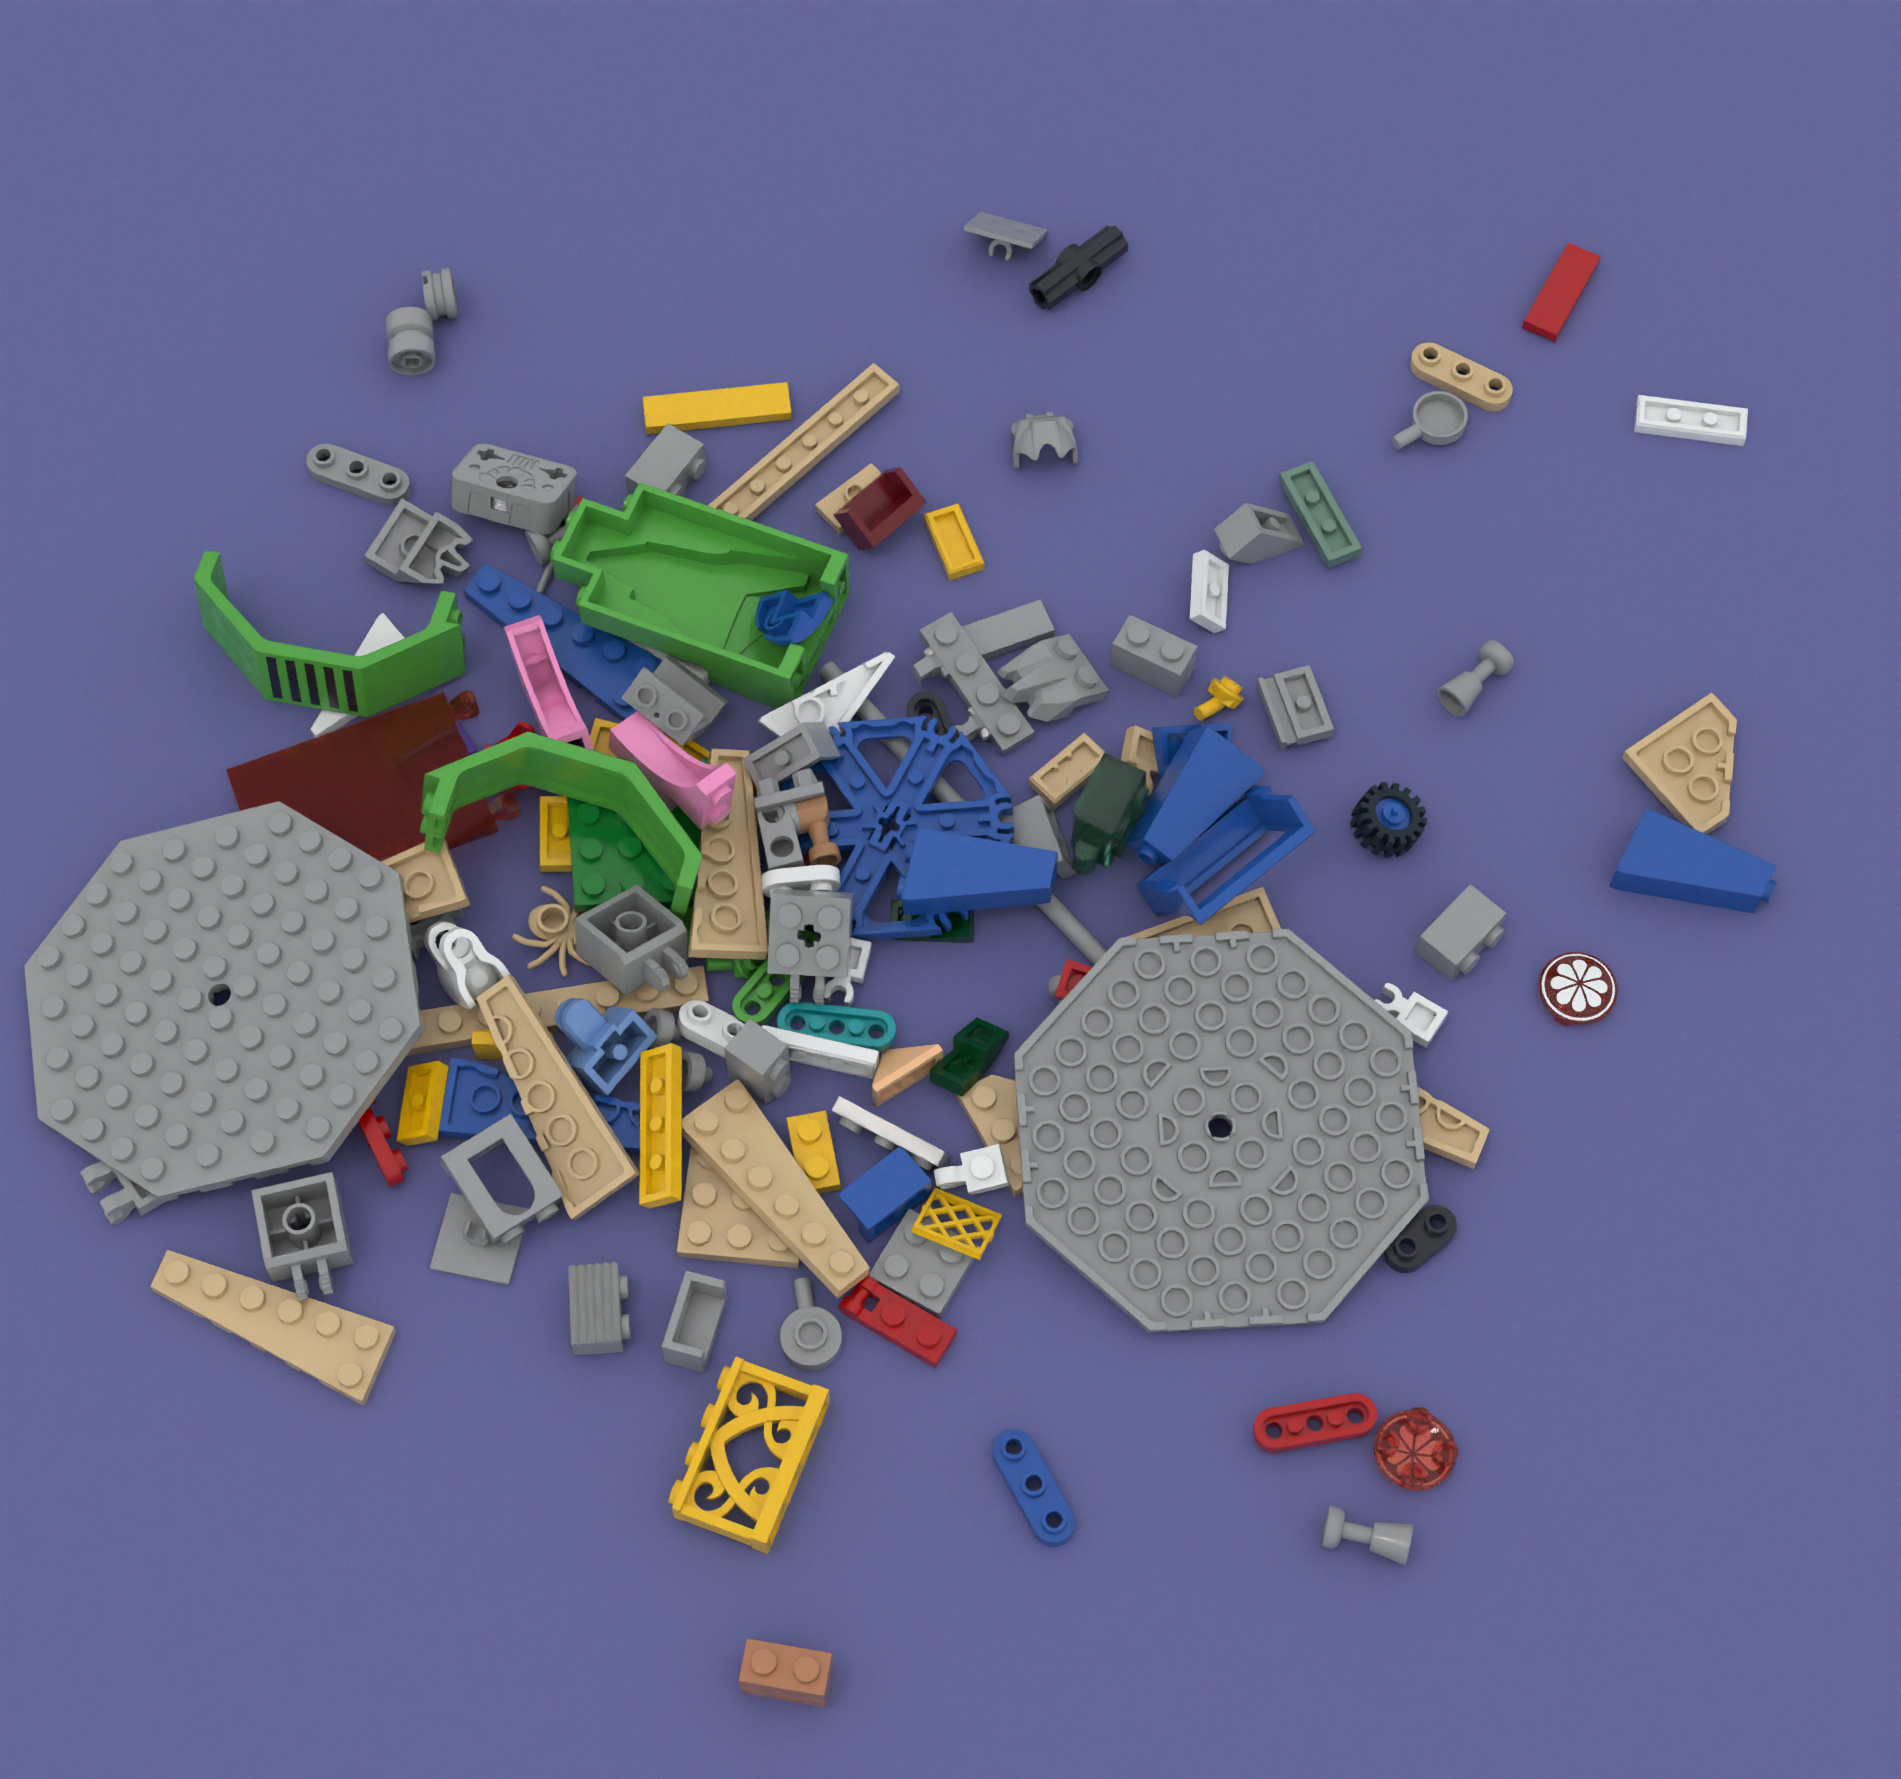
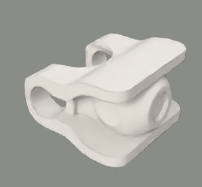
[424,921,510,1010]

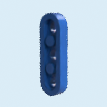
[992,1429,1075,1547]

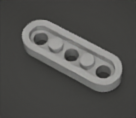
[306,443,411,507]

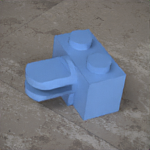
[555,998,658,1096]

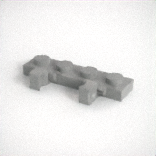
[911,612,1035,756]

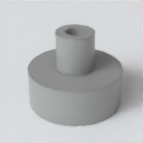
[643,1008,682,1048]
[682,1051,713,1093]

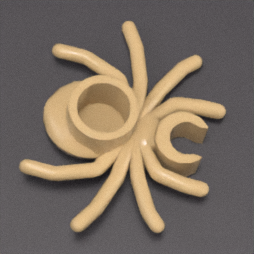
[512,886,590,977]

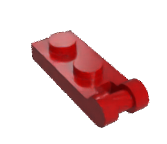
[838,1275,957,1369]

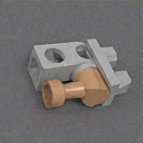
[754,768,841,871]

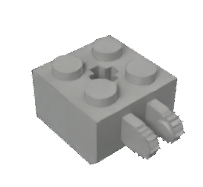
[575,885,690,995]
[767,888,854,1005]
[251,1172,354,1301]

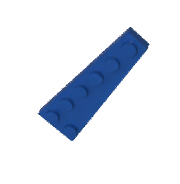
[439,1057,685,1154]

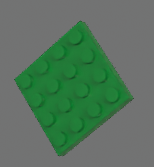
[566,759,708,912]

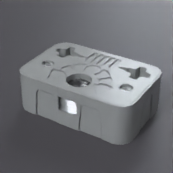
[451,444,577,535]

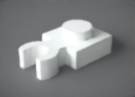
[824,938,872,1007]
[1375,983,1448,1048]

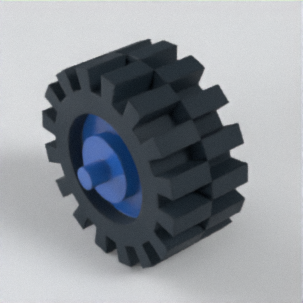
[1350,782,1427,858]

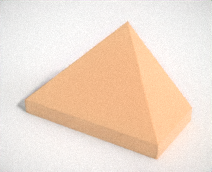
[872,1044,943,1107]

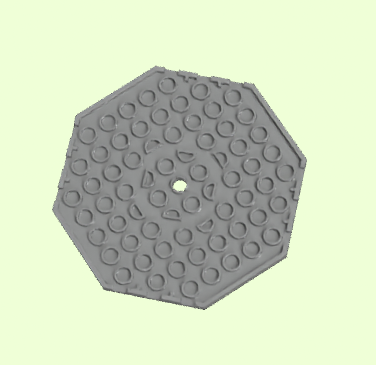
[24,801,425,1202]
[1014,929,1429,1333]

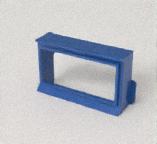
[1136,786,1316,925]

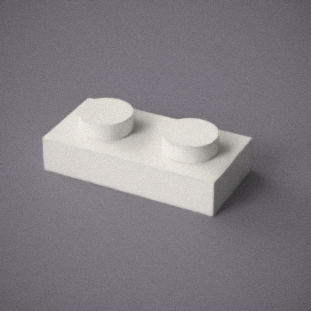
[1190,549,1229,634]

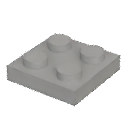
[869,1209,980,1319]

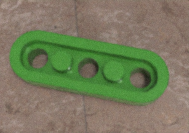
[732,930,817,1027]

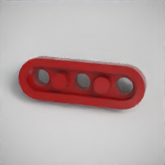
[357,1100,409,1188]
[1253,1393,1377,1453]

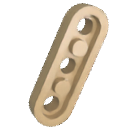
[1410,342,1513,412]

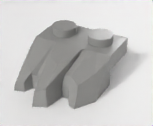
[363,498,473,584]
[997,634,1109,722]

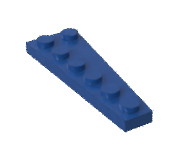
[463,563,662,722]

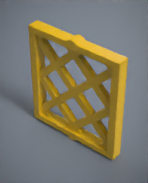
[911,1187,1002,1260]

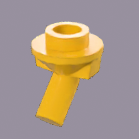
[1193,675,1244,721]

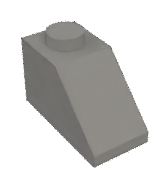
[1214,503,1304,564]

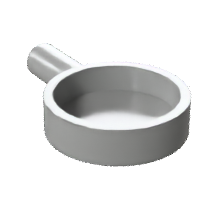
[1391,391,1468,450]
[780,1277,842,1371]

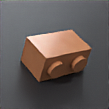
[739,1638,833,1707]

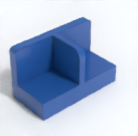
[839,1147,932,1243]

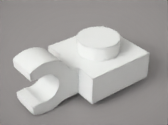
[933,1144,1010,1195]

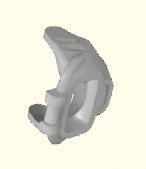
[1010,412,1078,469]

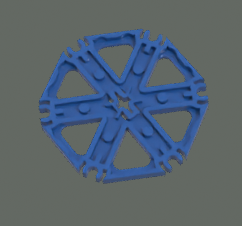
[780,716,1014,940]

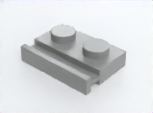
[1256,665,1334,750]

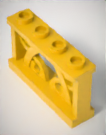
[668,1356,830,1554]

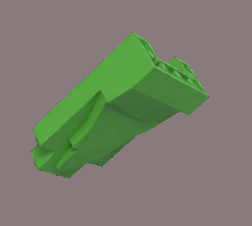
[550,482,850,709]

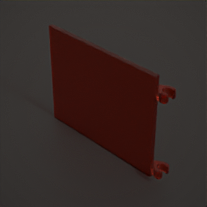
[226,691,520,862]

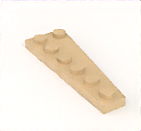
[682,1079,870,1298]
[150,1250,396,1406]

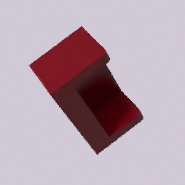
[833,467,926,550]

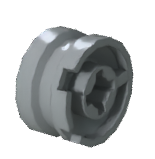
[421,267,458,321]

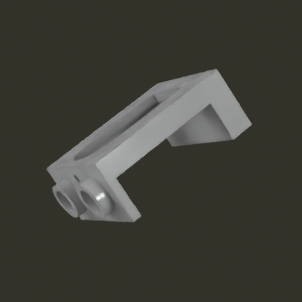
[622,655,729,746]
[439,1114,564,1245]

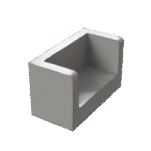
[743,722,840,790]
[662,1271,728,1373]

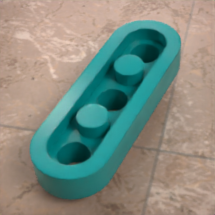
[777,1002,896,1053]

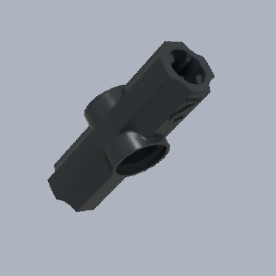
[1029,225,1128,310]

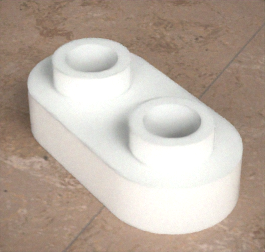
[761,865,841,899]
[676,1000,744,1058]

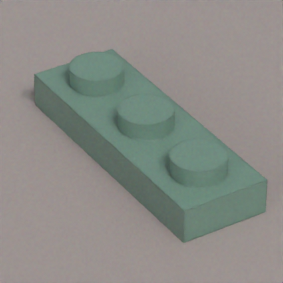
[1279,461,1362,568]

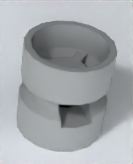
[385,307,436,376]

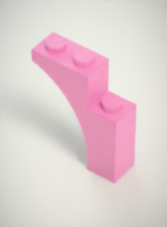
[504,615,594,751]
[608,711,736,830]

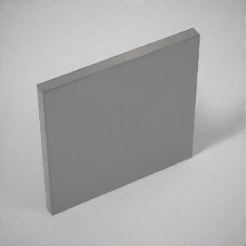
[964,211,1048,260]
[430,1193,529,1286]

